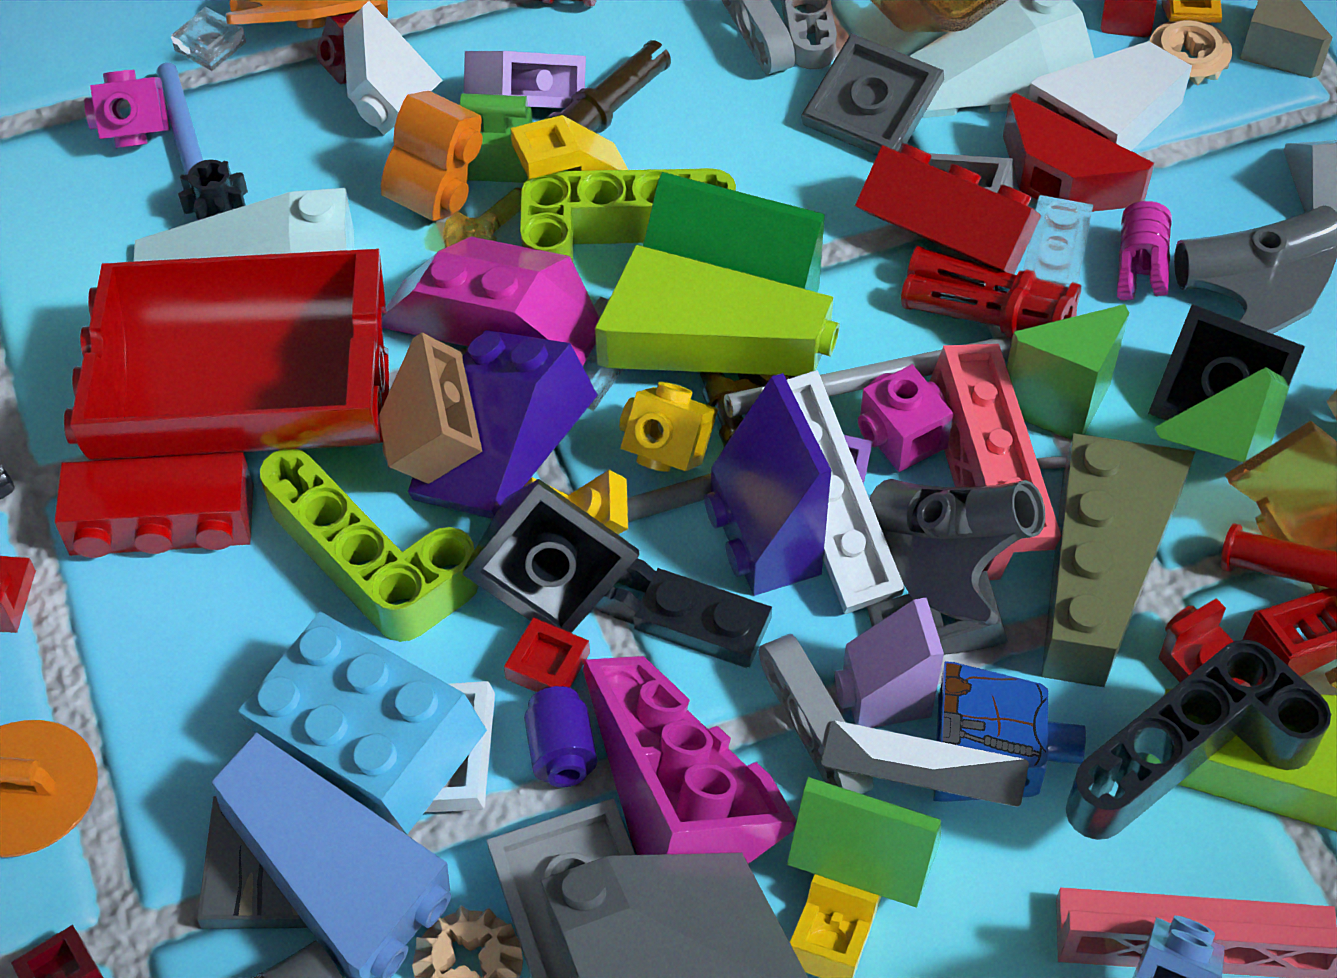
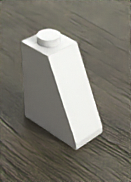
[1028,41,1192,151]

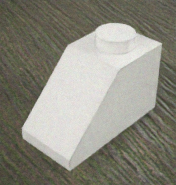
[343,1,443,135]

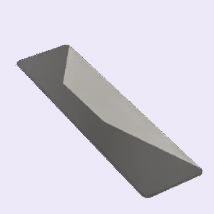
[821,721,1029,807]

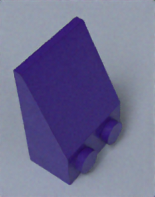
[407,330,598,519]
[704,373,832,596]

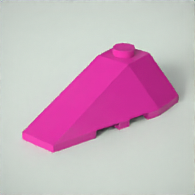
[583,656,797,864]

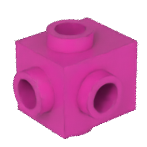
[84,69,170,148]
[858,364,953,472]

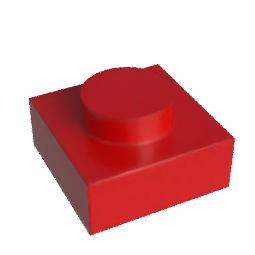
[504,617,590,692]

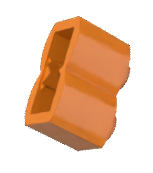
[381,90,483,221]

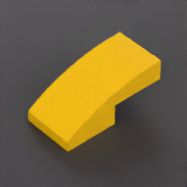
[790,874,882,978]

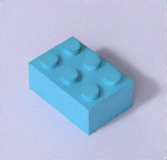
[237,611,487,835]

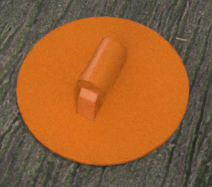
[0,720,98,857]

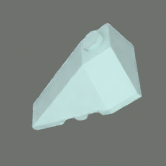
[910,0,1095,118]
[133,188,354,262]

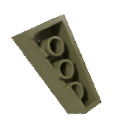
[1041,433,1196,687]

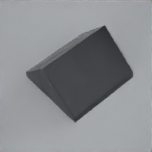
[1148,304,1305,421]
[463,479,639,633]

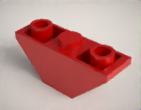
[1003,93,1154,214]

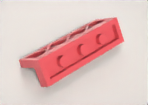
[930,343,1062,580]
[1056,887,1337,978]

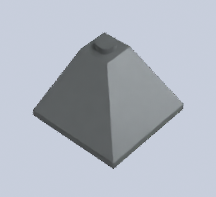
[540,853,808,978]

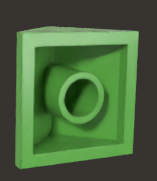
[1007,304,1130,440]
[1154,367,1289,468]
[787,777,941,908]

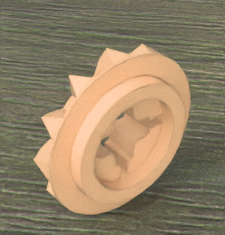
[1149,20,1232,86]
[412,905,523,978]

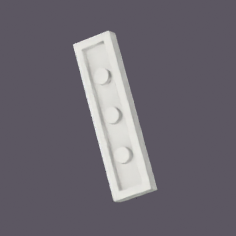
[761,370,905,614]

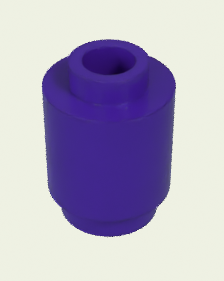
[524,686,598,787]

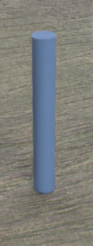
[156,63,203,175]

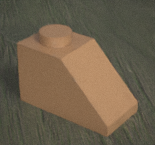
[379,332,482,484]

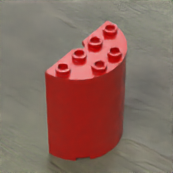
[64,248,389,461]

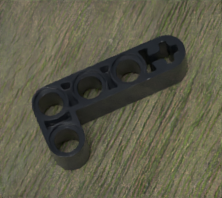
[1065,640,1331,840]

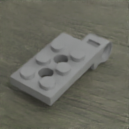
[487,798,635,978]

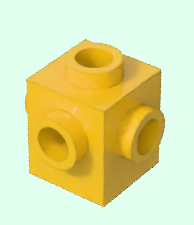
[619,382,718,472]

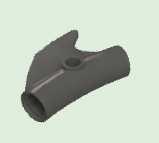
[1174,205,1337,334]
[870,479,1045,626]

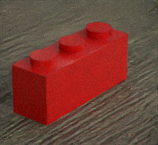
[855,143,1041,274]
[55,451,254,558]

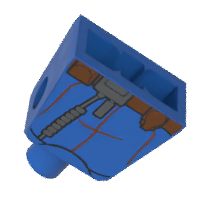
[933,661,1086,802]

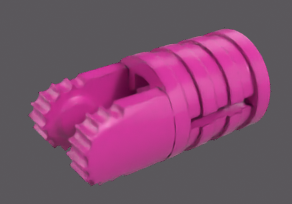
[1117,201,1172,301]

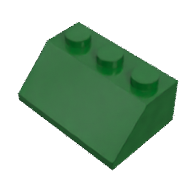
[643,172,825,292]

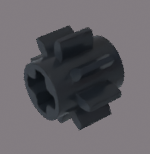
[178,159,248,221]

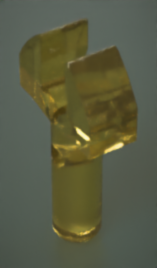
[443,187,522,248]

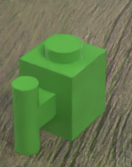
[460,93,532,183]

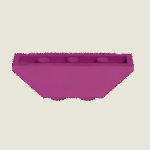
[382,237,600,366]

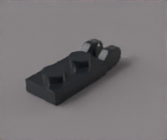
[595,558,772,668]

